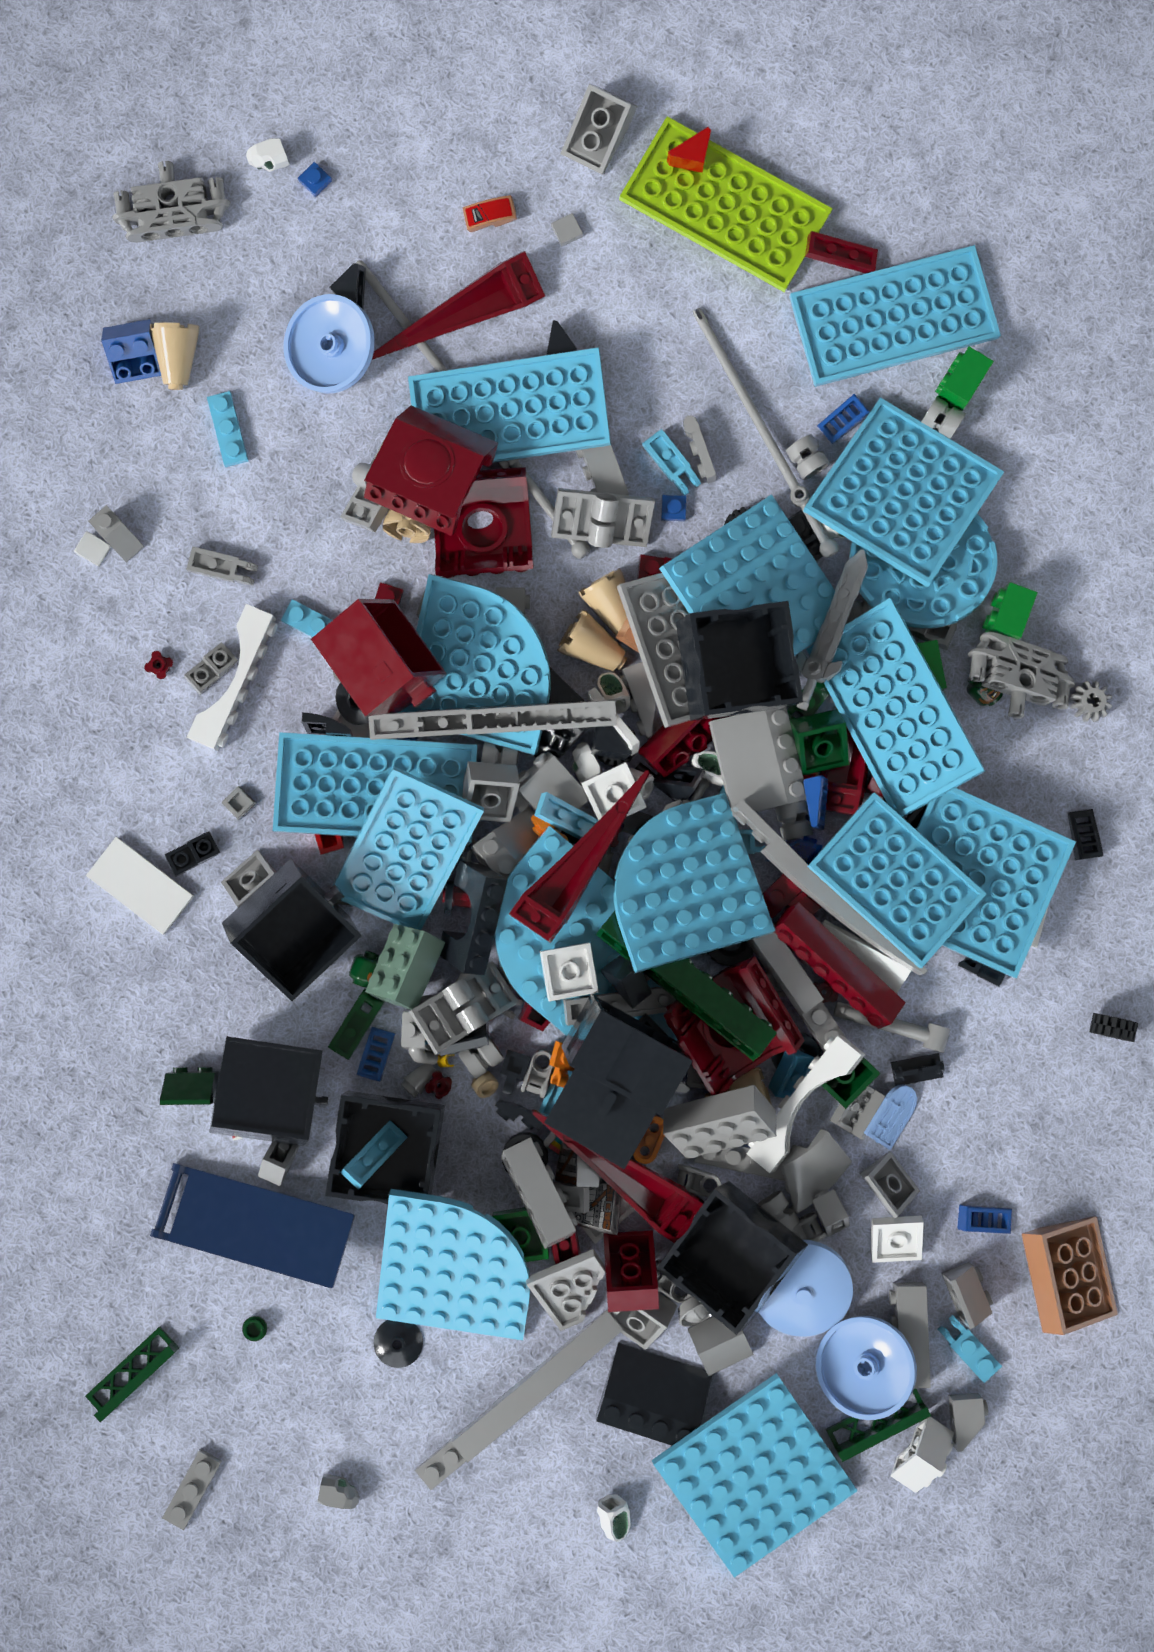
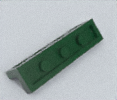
[85,1326,180,1423]
[826,1389,931,1462]

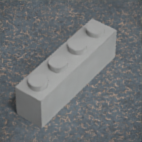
[575,445,629,495]
[889,1282,931,1389]

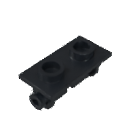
[890,1053,945,1086]

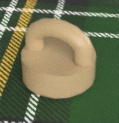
[471,1071,499,1098]

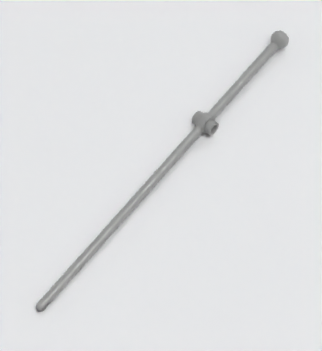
[356,260,590,559]

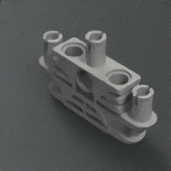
[112,161,231,243]
[968,632,1075,719]

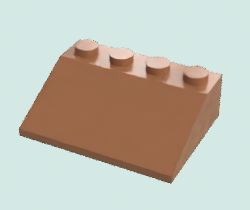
[1022,1216,1118,1335]

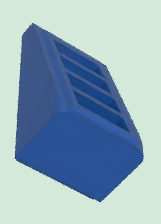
[817,394,870,444]
[803,776,828,831]
[356,1026,396,1082]
[957,1205,1012,1234]

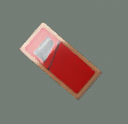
[462,195,517,232]

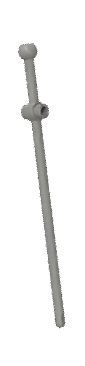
[693,308,839,558]

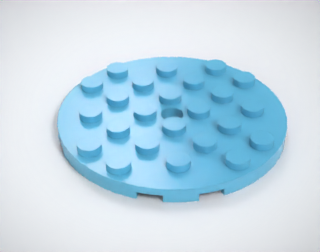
[850,514,997,628]

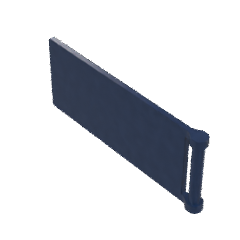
[150,1163,355,1288]

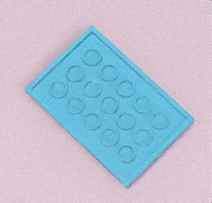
[333,766,484,930]
[807,792,986,968]

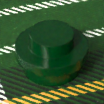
[242,1316,268,1342]

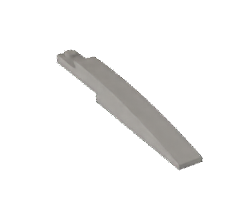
[368,700,617,740]
[732,799,928,975]
[746,932,847,1052]
[415,1309,623,1490]

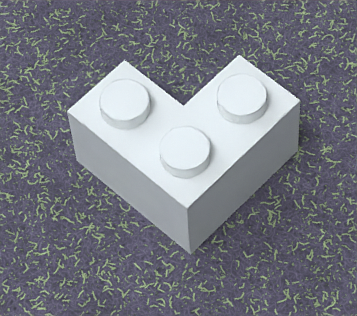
[891,1417,954,1493]

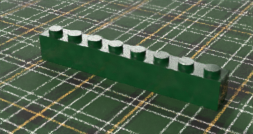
[596,911,777,1061]

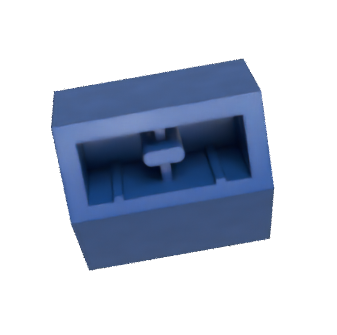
[101,319,161,384]

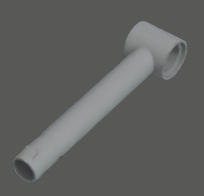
[833,1002,950,1053]

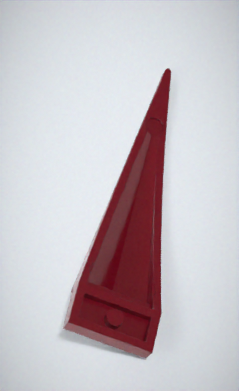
[372,251,545,360]
[819,726,868,815]
[509,770,649,943]
[532,1109,705,1243]

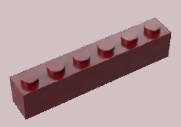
[774,902,906,1029]

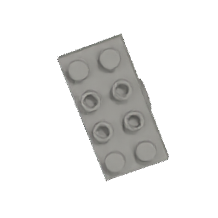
[340,435,388,532]
[551,488,655,548]
[409,961,519,1055]

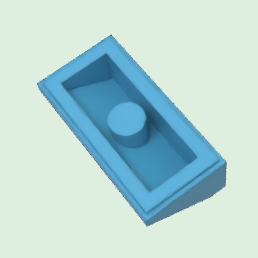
[769,1050,814,1098]

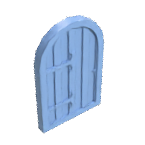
[864,1084,917,1150]

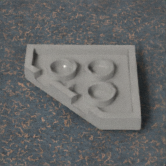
[526,1249,605,1331]

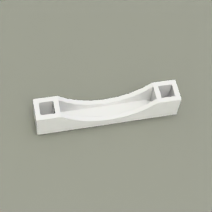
[187,604,278,751]
[747,1035,865,1173]

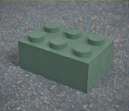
[365,924,445,1010]

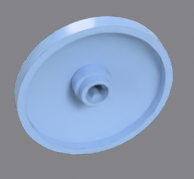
[284,294,375,394]
[759,1240,853,1337]
[816,1316,917,1420]

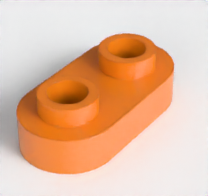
[633,1115,665,1164]

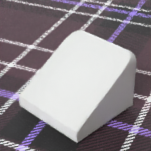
[74,531,111,567]

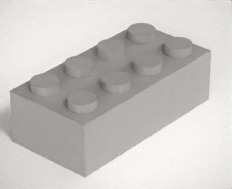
[663,1085,777,1159]
[501,1137,577,1249]

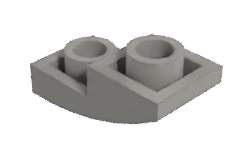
[184,642,238,695]

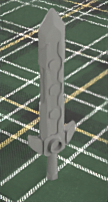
[797,550,868,710]

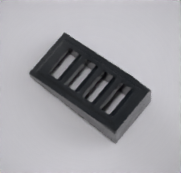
[1068,809,1103,861]

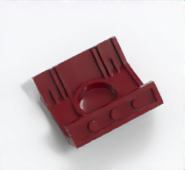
[364,405,498,536]
[434,467,534,578]
[663,956,805,1096]

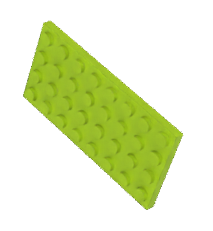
[619,116,833,293]

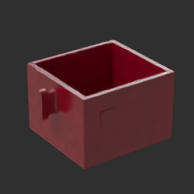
[311,599,447,717]

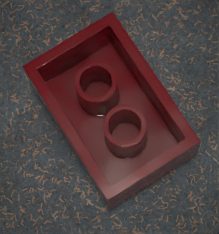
[603,1230,659,1312]

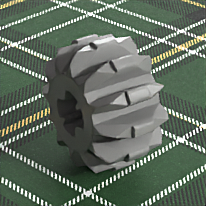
[1069,681,1112,722]

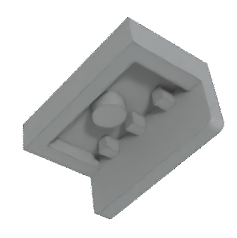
[830,1086,886,1140]

